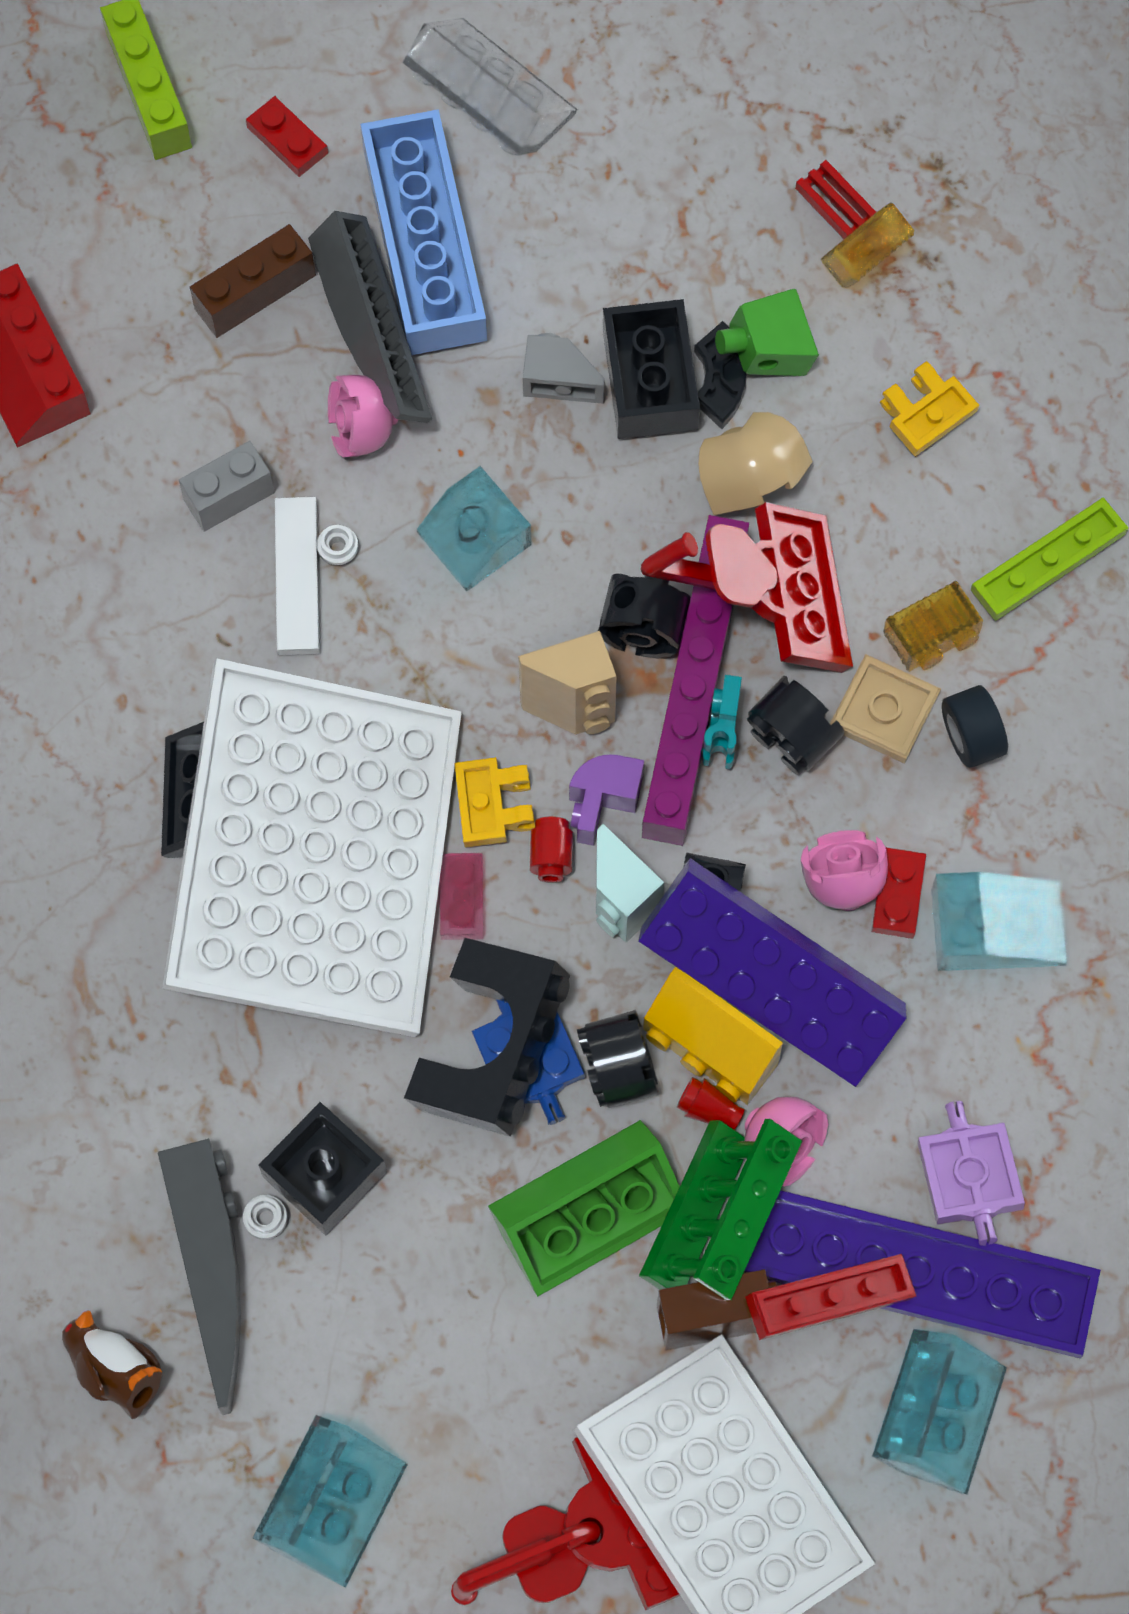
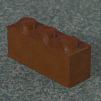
[190,224,316,338]

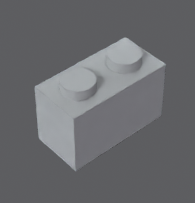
[179,441,275,532]

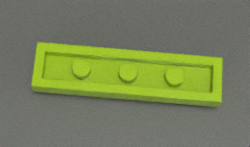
[971,497,1128,621]

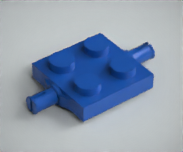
[472,999,586,1125]

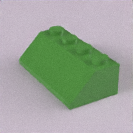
[488,1120,680,1297]

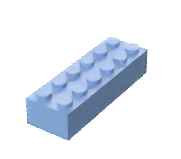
[360,109,487,355]

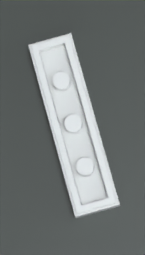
[275,497,319,656]

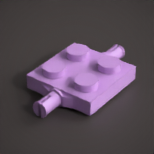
[918,1101,1025,1246]

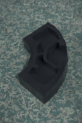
[694,321,746,429]

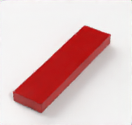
[745,1254,916,1340]

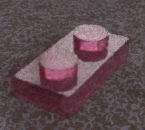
[440,853,483,940]

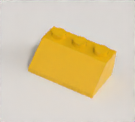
[643,966,783,1105]

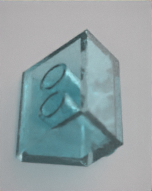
[872,1329,1007,1495]
[253,1415,408,1588]

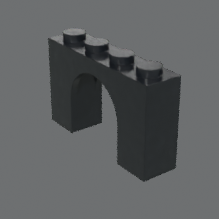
[404,938,570,1137]

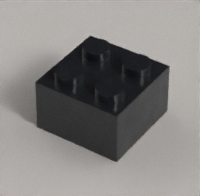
[258,1102,387,1235]

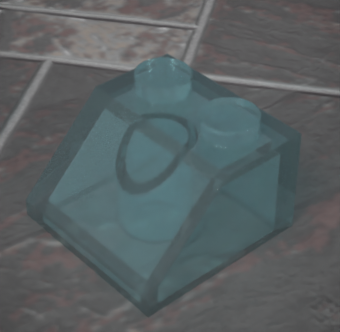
[416,466,532,592]

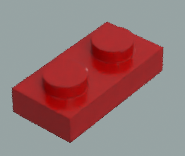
[246,96,328,177]
[871,847,926,939]

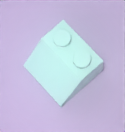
[596,824,664,942]

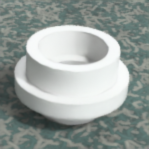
[317,525,358,565]
[243,1195,287,1240]

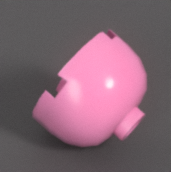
[328,375,398,458]
[801,830,888,911]
[744,1097,828,1187]

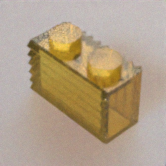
[821,202,914,288]
[883,581,983,672]

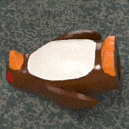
[62,1310,163,1419]

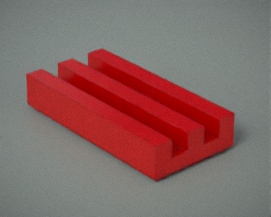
[795,160,878,242]

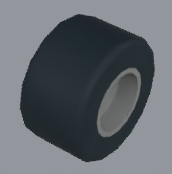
[941,685,1008,768]

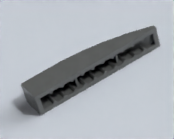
[308,210,432,423]
[158,1138,241,1415]

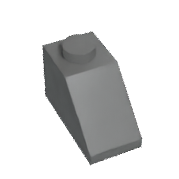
[523,333,604,404]

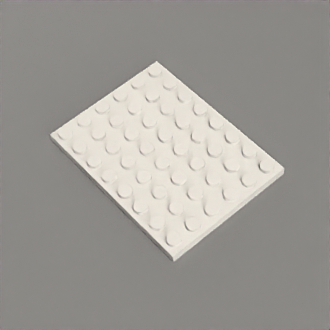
[162,658,462,1037]

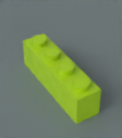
[100,0,192,160]

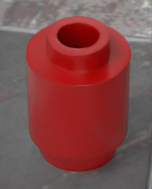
[530,816,573,882]

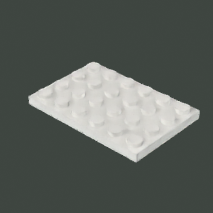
[573,1334,875,1614]

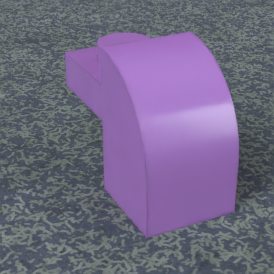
[569,755,644,846]

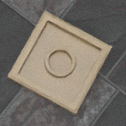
[830,654,941,764]

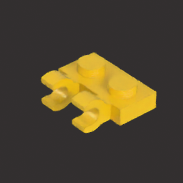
[880,361,980,457]
[454,757,535,848]

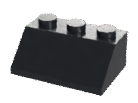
[161,722,204,858]

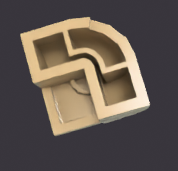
[698,412,813,515]

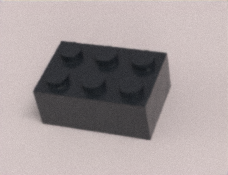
[603,299,700,439]

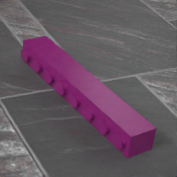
[642,515,749,846]

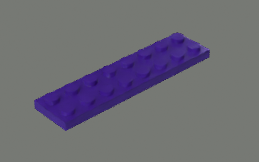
[744,1190,1101,1359]

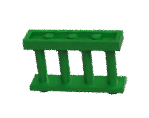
[639,1119,802,1300]

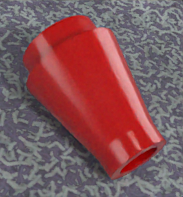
[676,1077,745,1130]

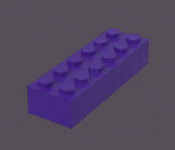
[638,858,907,1087]

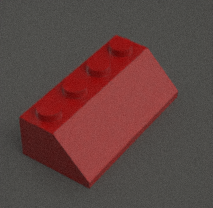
[0,263,91,448]

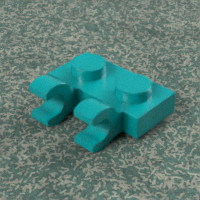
[702,675,742,769]

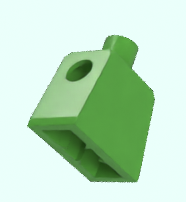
[715,289,819,376]

